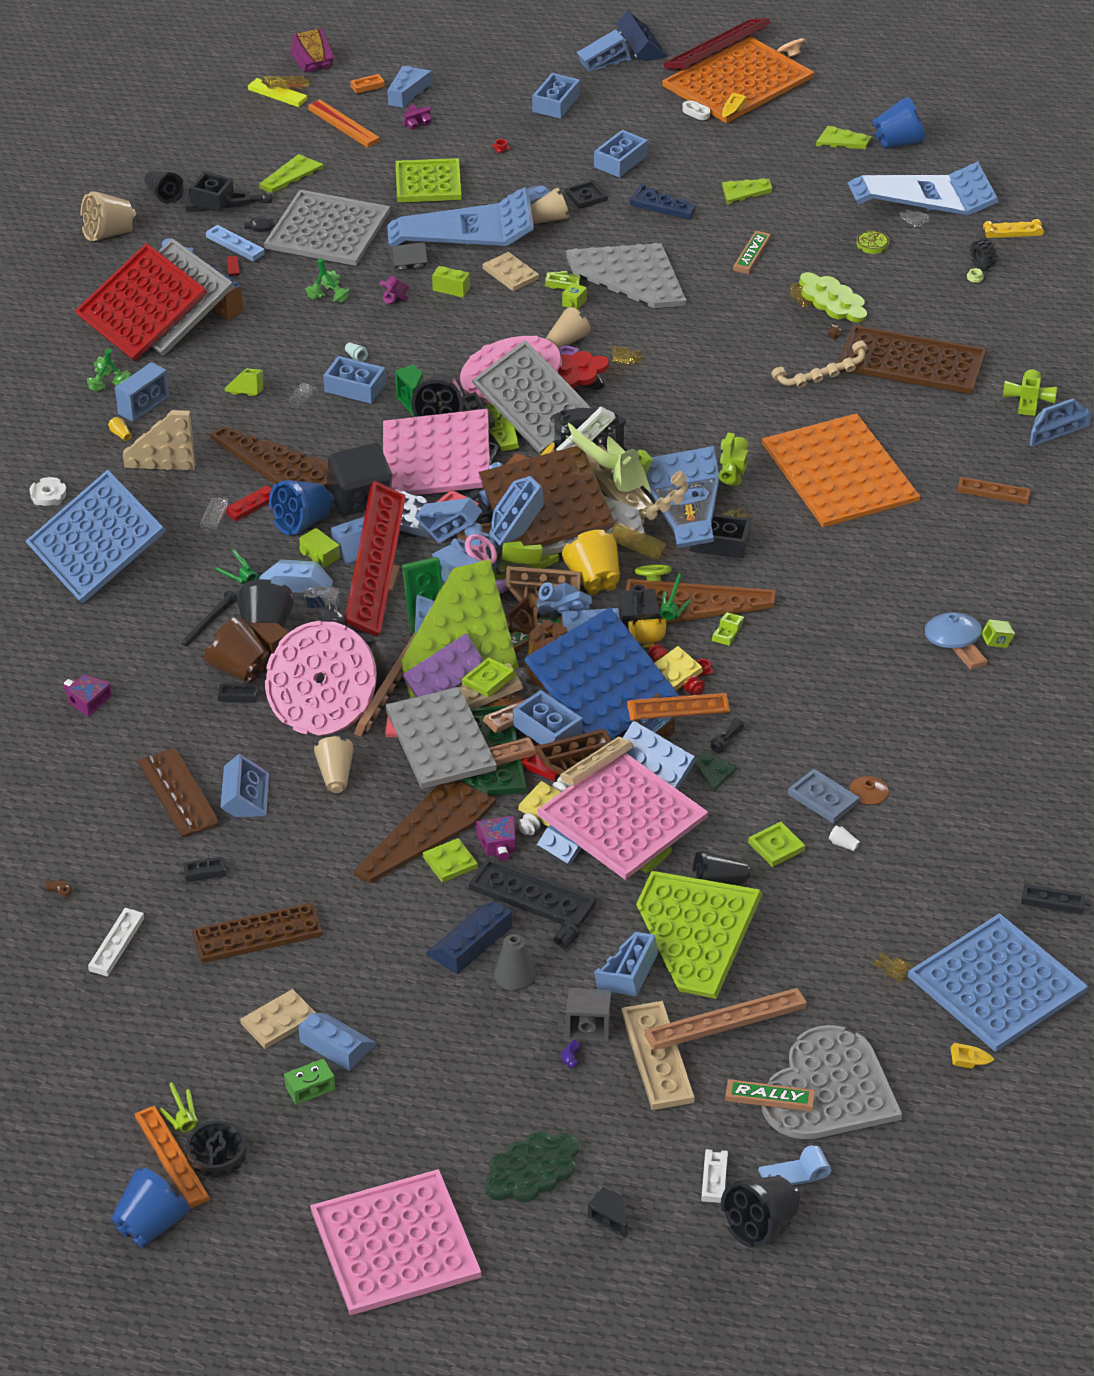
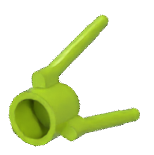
[159,1082,198,1132]

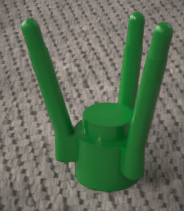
[215,549,258,584]
[660,573,691,621]

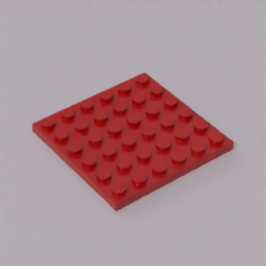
[74,243,207,362]

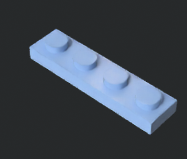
[206,225,265,262]

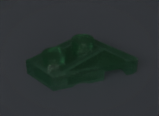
[693,750,737,792]

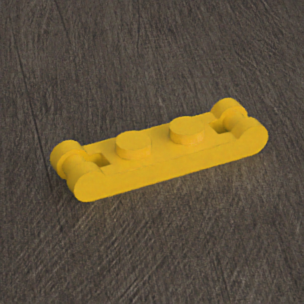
[983,219,1044,238]

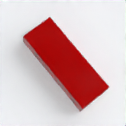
[227,256,240,277]

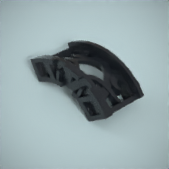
[553,408,627,452]

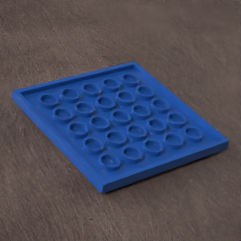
[524,607,680,737]

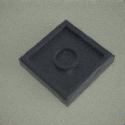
[565,180,608,209]

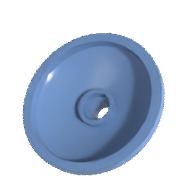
[925,612,982,648]

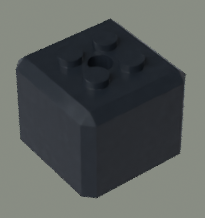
[327,443,393,516]

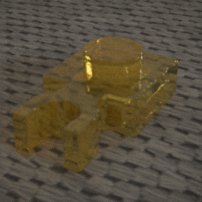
[611,346,642,364]
[873,952,913,983]

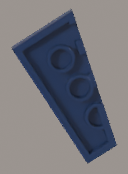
[630,183,696,219]

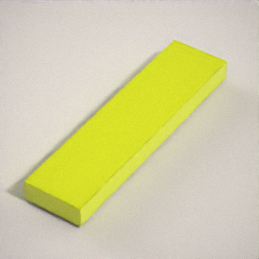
[248,78,307,107]

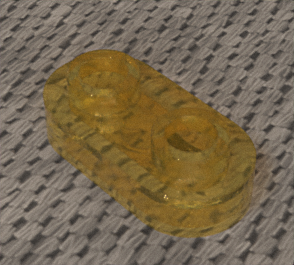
[790,282,813,307]

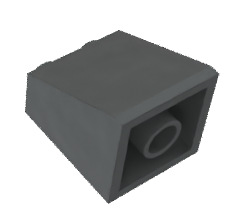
[566,988,611,1042]

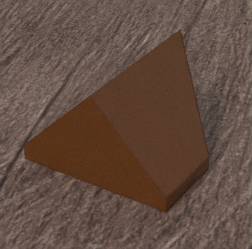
[505,593,538,635]

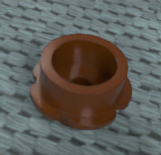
[827,324,841,340]

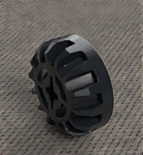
[186,1121,247,1178]

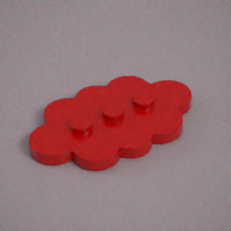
[558,351,609,389]

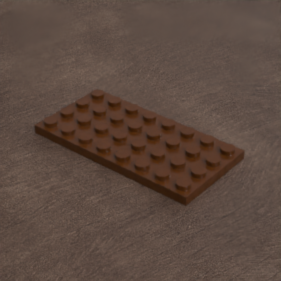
[838,325,987,394]

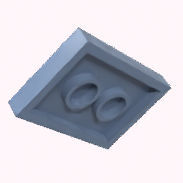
[396,490,431,538]
[788,769,859,824]

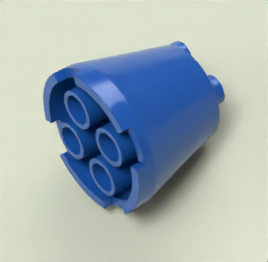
[872,97,925,149]
[269,480,333,535]
[110,1167,191,1248]

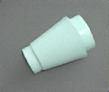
[345,343,368,362]

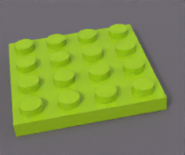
[395,158,461,202]

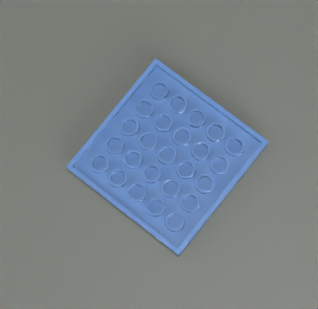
[25,470,166,604]
[908,913,1088,1052]

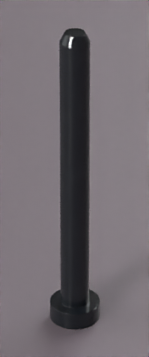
[182,590,237,646]

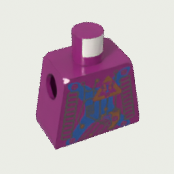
[63,675,112,717]
[476,816,515,861]

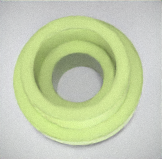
[967,268,984,283]

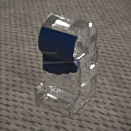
[304,587,341,610]

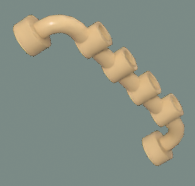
[771,341,867,388]
[639,471,688,525]

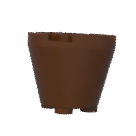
[203,617,271,684]
[525,620,568,688]

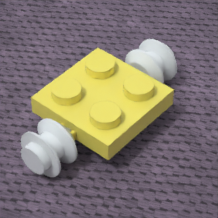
[518,777,571,835]

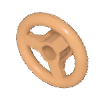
[777,38,806,58]

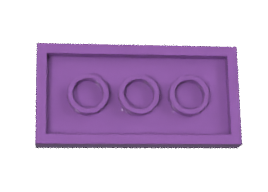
[402,634,483,697]

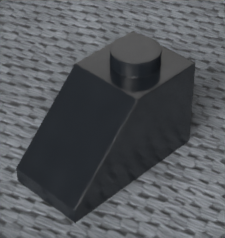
[588,1187,628,1238]

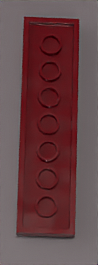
[663,18,771,70]

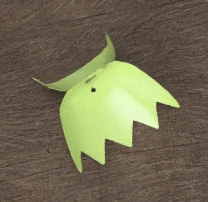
[566,423,651,494]

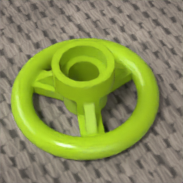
[635,565,672,581]

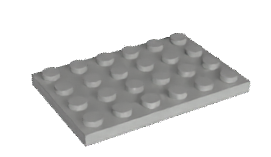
[472,340,591,454]
[386,687,496,789]

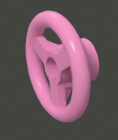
[465,534,497,565]

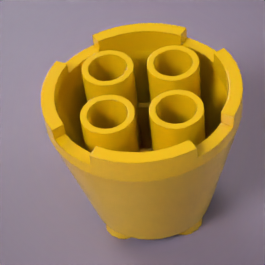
[562,530,620,595]

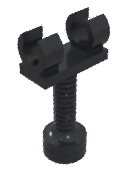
[468,490,493,524]

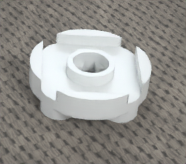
[30,477,66,506]

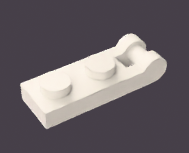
[701,1149,728,1203]

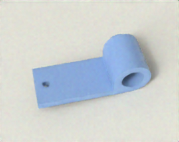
[758,1146,831,1186]

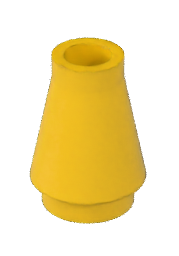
[108,417,132,441]

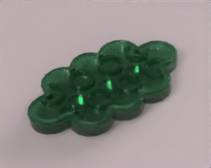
[485,1132,579,1202]

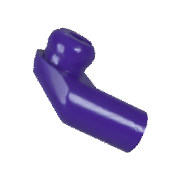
[561,1040,581,1068]

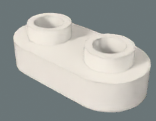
[682,101,710,120]

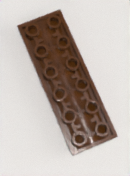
[137,747,219,838]
[192,902,323,963]

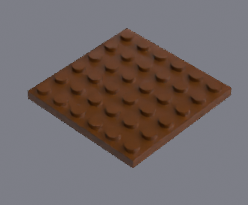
[478,446,615,546]

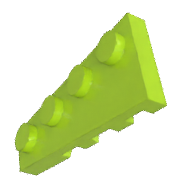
[259,154,324,193]
[485,404,519,452]

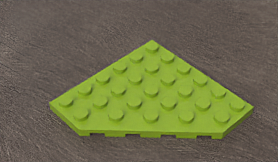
[400,559,519,698]
[636,871,763,999]

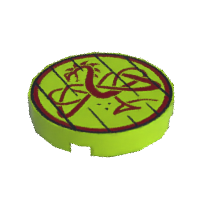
[856,230,889,254]

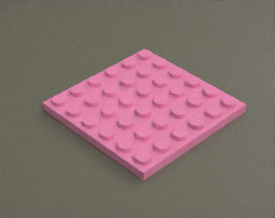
[383,409,490,495]
[538,753,708,880]
[310,1169,481,1316]

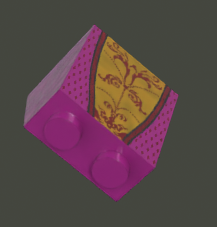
[290,28,334,72]

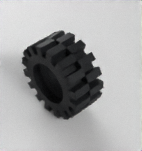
[969,238,998,270]

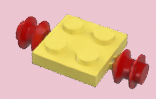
[648,644,705,696]

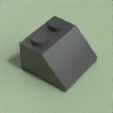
[389,242,427,270]

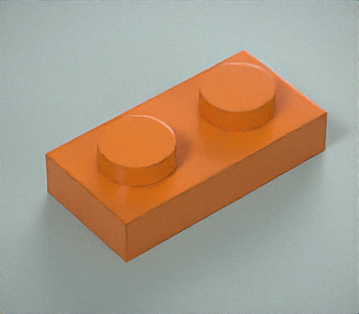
[350,74,385,94]

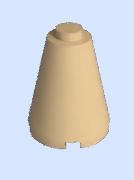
[531,188,569,224]
[545,307,591,349]
[314,736,354,793]

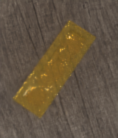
[261,76,309,89]
[610,521,666,560]

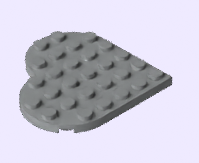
[761,1025,902,1139]

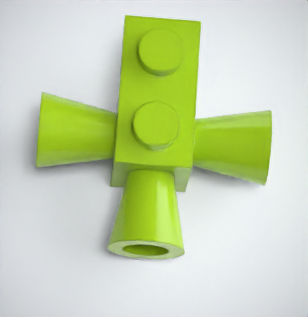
[1003,370,1057,416]
[718,432,749,486]

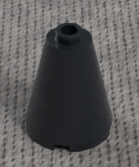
[144,171,184,204]
[692,851,751,885]

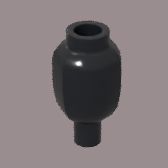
[244,216,274,232]

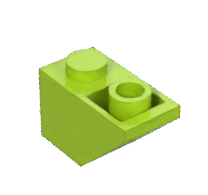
[225,368,263,396]

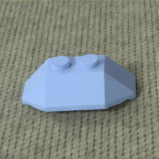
[259,560,333,594]

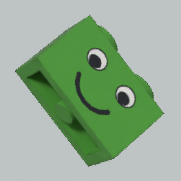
[284,1059,335,1105]

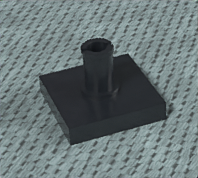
[617,584,660,622]

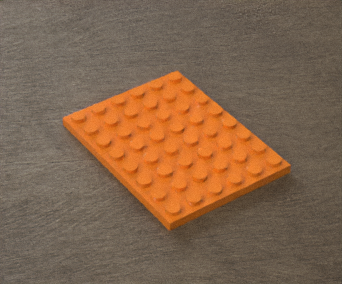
[662,36,814,123]
[762,413,920,527]

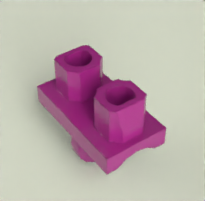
[402,105,432,130]
[379,275,409,304]

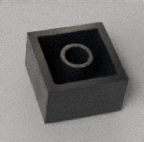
[190,171,234,212]

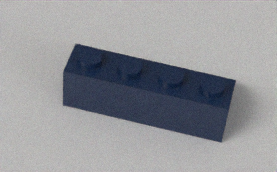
[616,11,668,61]
[426,902,512,974]

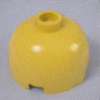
[628,619,666,647]

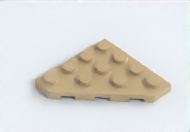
[123,410,196,470]

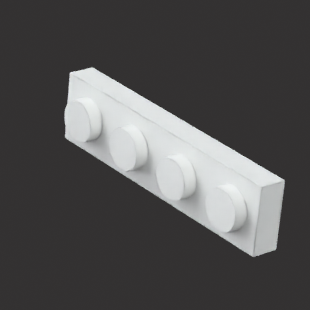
[556,407,615,451]
[88,908,144,976]

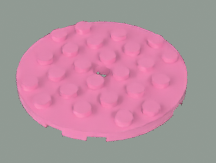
[460,336,562,404]
[265,621,376,736]

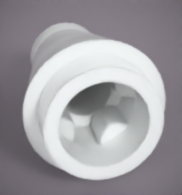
[829,826,860,851]

